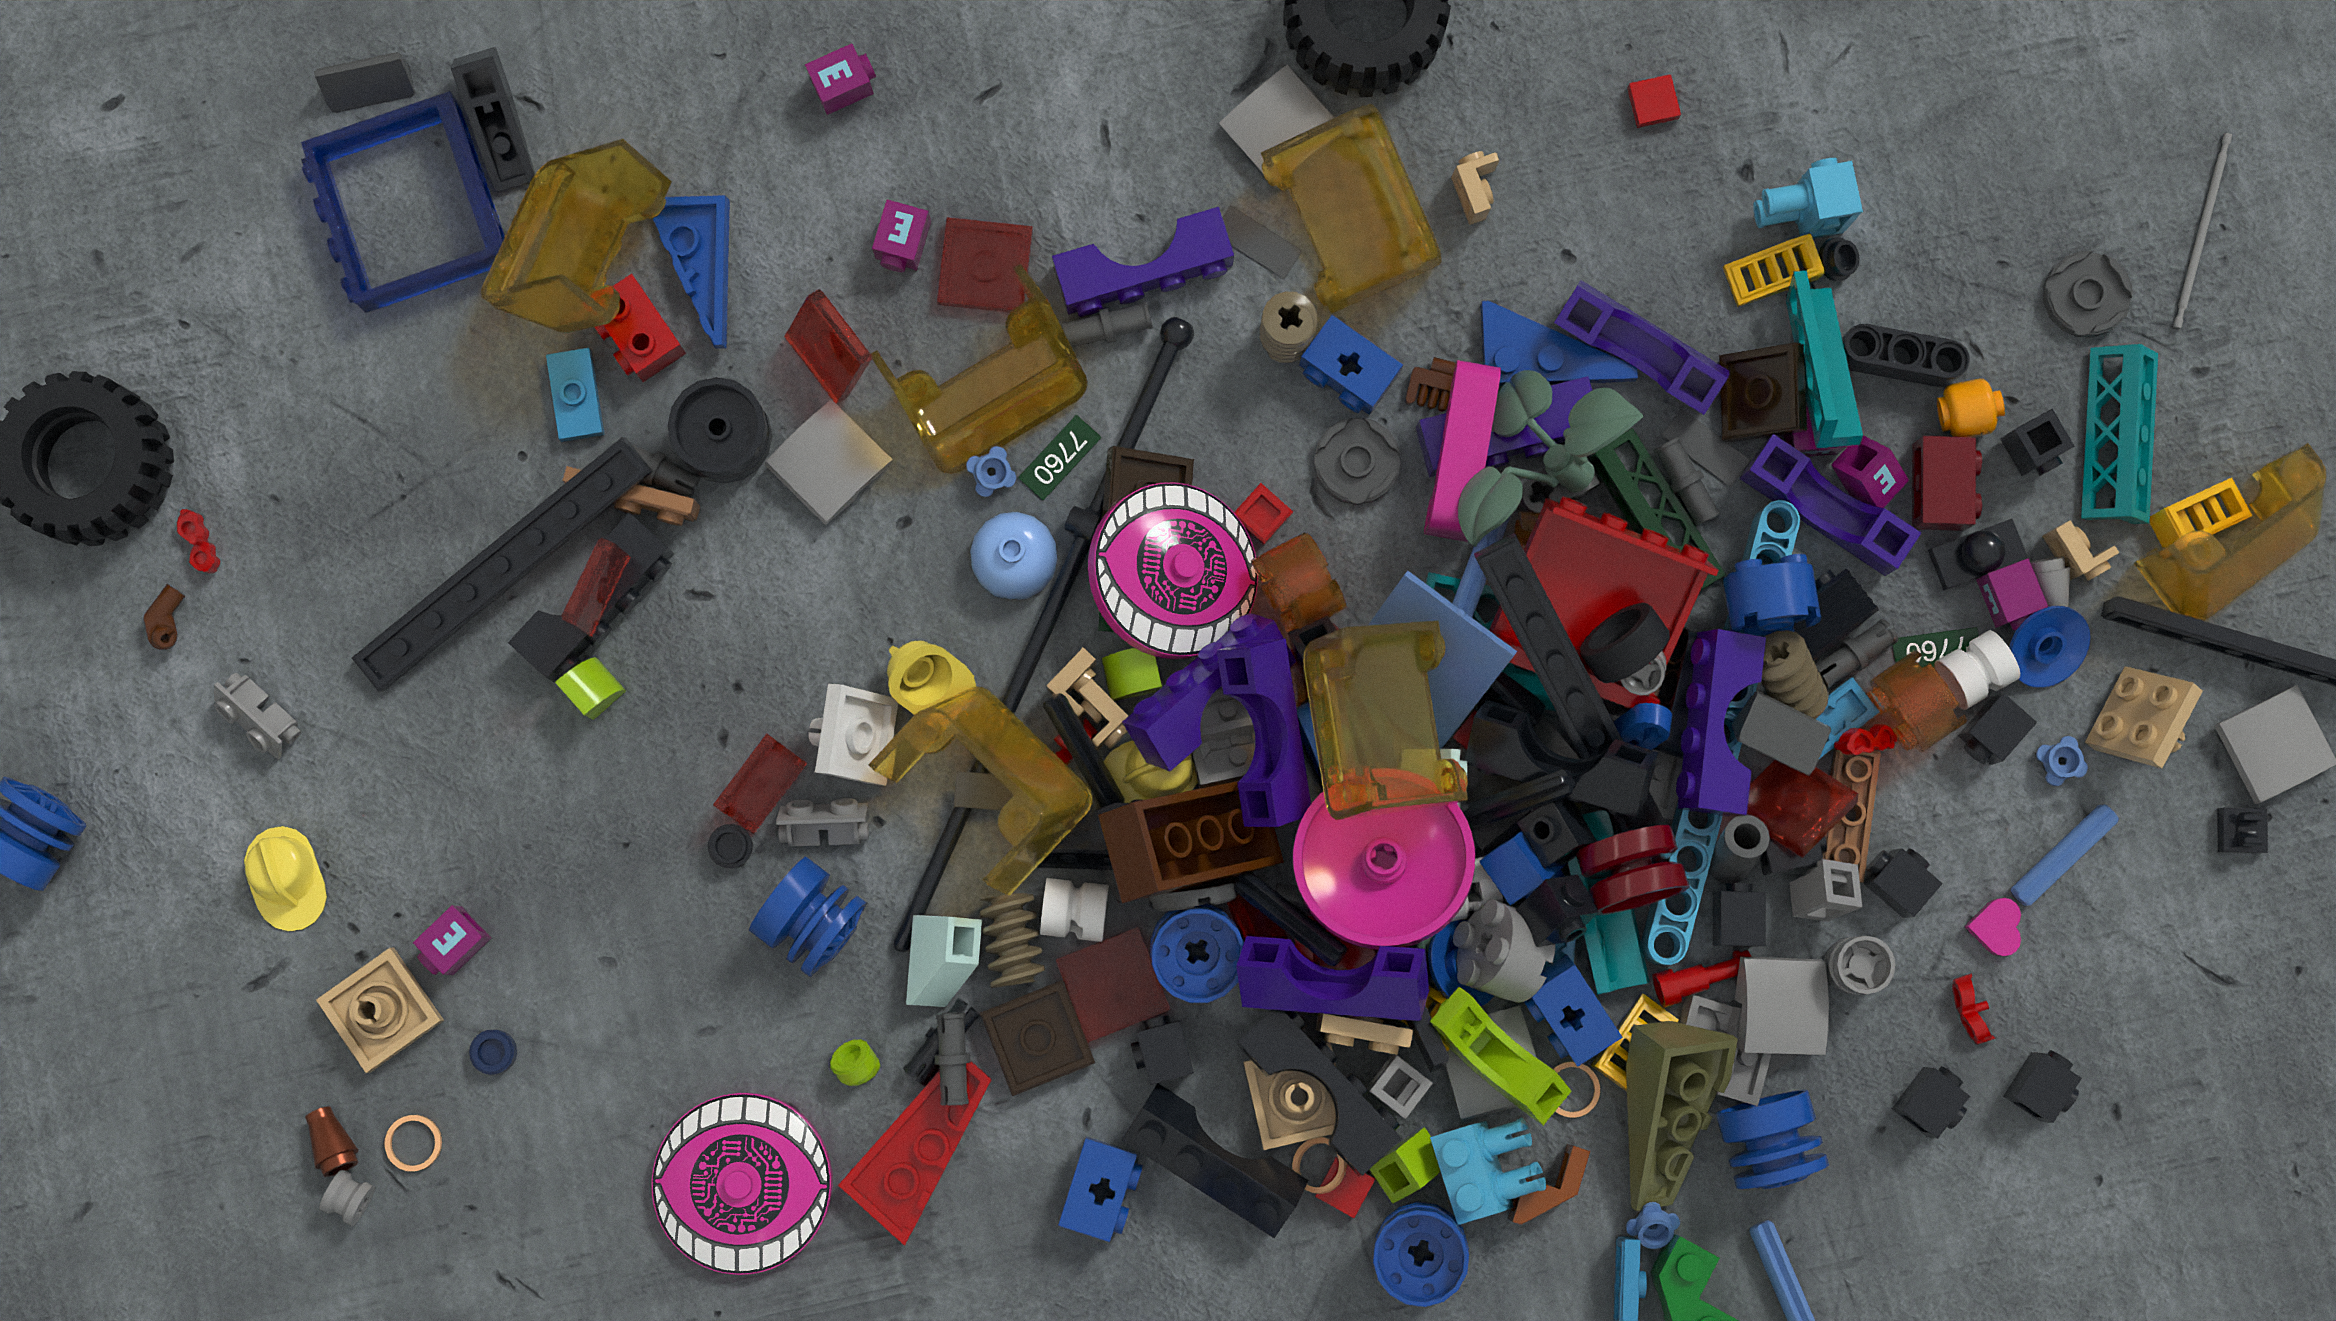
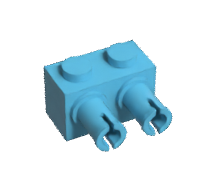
[1753,158,1863,239]
[1430,1118,1546,1225]

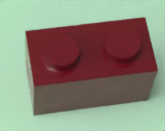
[1912,436,1982,531]

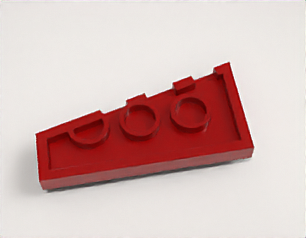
[838,1061,992,1246]

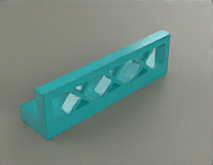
[1785,270,1863,448]
[2081,344,2158,524]
[1568,810,1650,994]

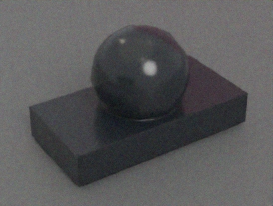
[1928,519,2028,590]

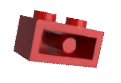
[588,274,686,382]

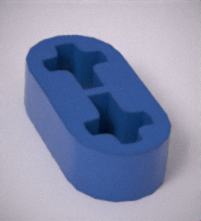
[1613,703,1672,750]

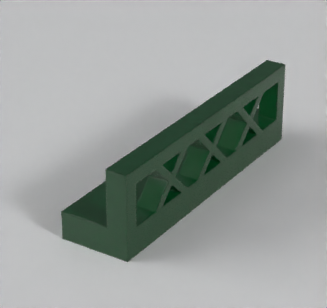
[1587,428,1726,591]

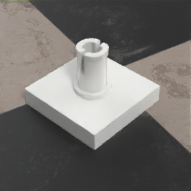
[809,684,898,786]

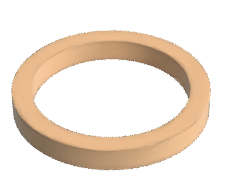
[1553,1061,1600,1118]
[385,1115,442,1171]
[1292,1137,1347,1194]

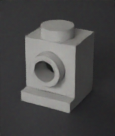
[1789,859,1862,922]
[1366,1054,1433,1119]

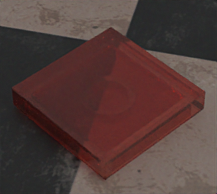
[937,217,1033,314]
[784,289,872,404]
[561,537,631,636]
[1747,760,1858,858]
[1056,927,1171,1043]

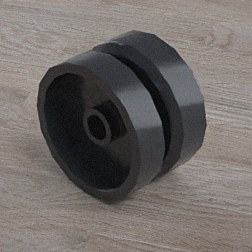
[667,377,772,484]

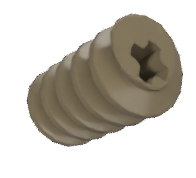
[1260,291,1317,363]
[1761,630,1829,719]
[979,893,1045,988]

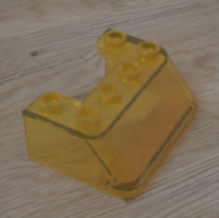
[481,139,672,333]

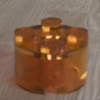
[1251,533,1347,632]
[1866,650,1967,753]

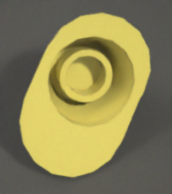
[887,640,976,724]
[1103,740,1198,803]
[244,826,327,931]

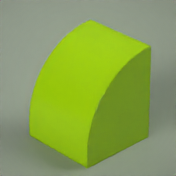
[1102,648,1162,701]
[555,657,626,720]
[1370,1127,1441,1204]

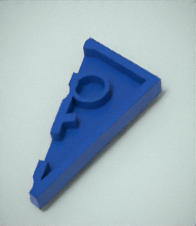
[644,195,730,349]
[1480,301,1638,386]

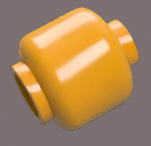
[1936,378,2005,437]

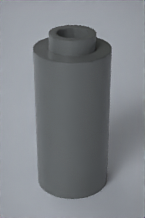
[1709,815,1770,884]

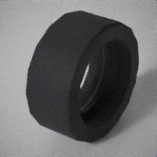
[1580,603,1670,683]

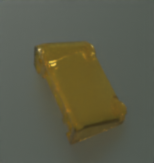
[1261,104,1442,314]
[2134,443,2327,621]
[1303,621,1468,820]

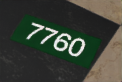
[1018,414,1102,501]
[1892,627,1979,673]

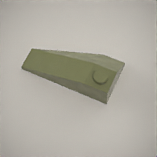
[1626,1021,1738,1211]

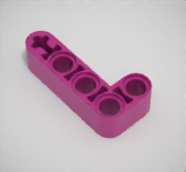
[1424,360,1501,542]

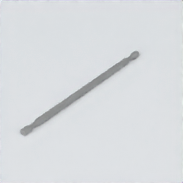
[2173,133,2233,329]

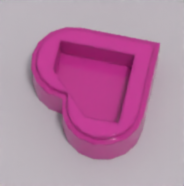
[1964,898,2021,956]

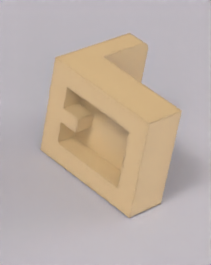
[1451,151,1499,225]
[2042,520,2119,581]
[1046,648,1097,720]
[1079,679,1128,750]

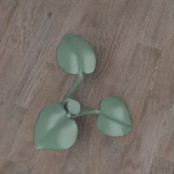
[1458,370,1644,547]

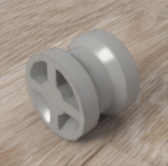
[319,1170,375,1226]

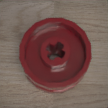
[1575,825,1690,916]

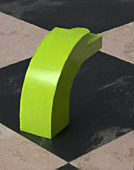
[1430,987,1572,1126]

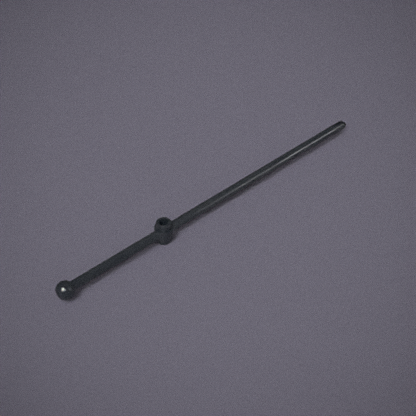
[893,317,1194,952]

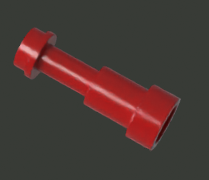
[1652,950,1752,1008]

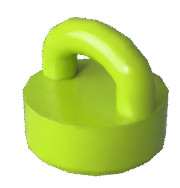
[830,1039,880,1086]

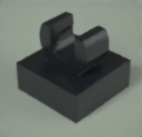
[2217,807,2268,853]

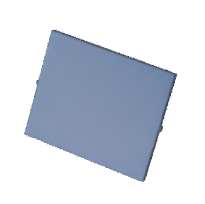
[1342,570,1517,749]

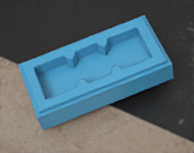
[546,348,605,442]
[1816,677,1880,759]
[1613,1236,1647,1321]

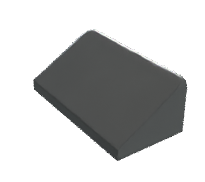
[314,52,415,113]
[1731,690,1831,776]

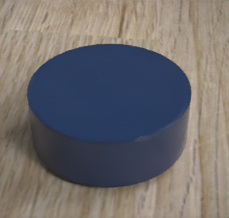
[469,1029,517,1075]

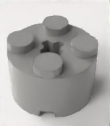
[1453,899,1555,1003]

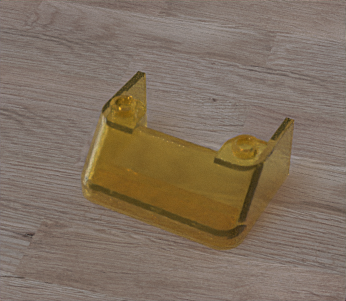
[869,264,1088,474]
[868,687,1092,896]

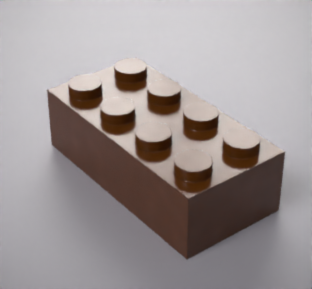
[1098,781,1284,903]

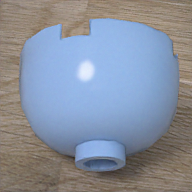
[970,512,1057,600]

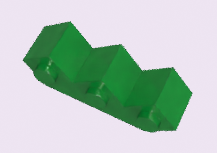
[1650,1234,1739,1321]

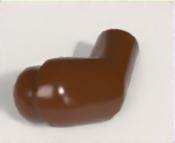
[143,584,185,650]

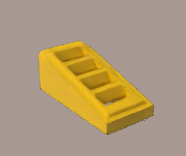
[1723,233,1824,307]
[2150,477,2252,555]
[1591,993,1679,1092]

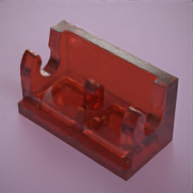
[713,733,808,834]

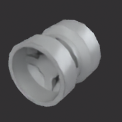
[1621,651,1667,695]

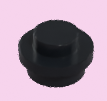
[1819,237,1860,281]
[708,824,753,869]

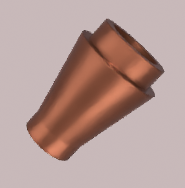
[305,1106,359,1177]

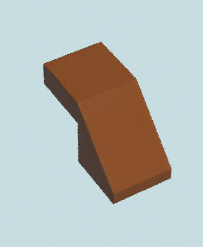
[1507,1144,1590,1225]

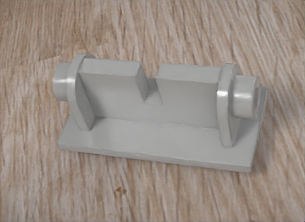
[214,673,301,760]
[776,798,869,847]

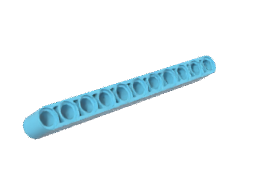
[1641,500,1800,966]

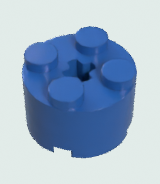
[1723,554,1821,637]

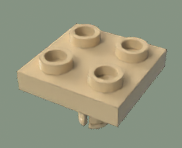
[2085,666,2203,769]
[316,948,444,1073]
[1316,1013,1413,1055]
[1243,1042,1337,1150]

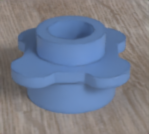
[966,446,1016,497]
[2036,736,2088,786]
[1626,1202,1680,1249]

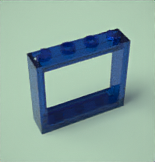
[301,91,514,313]

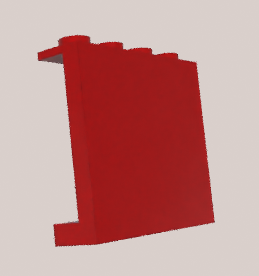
[1489,496,1719,708]

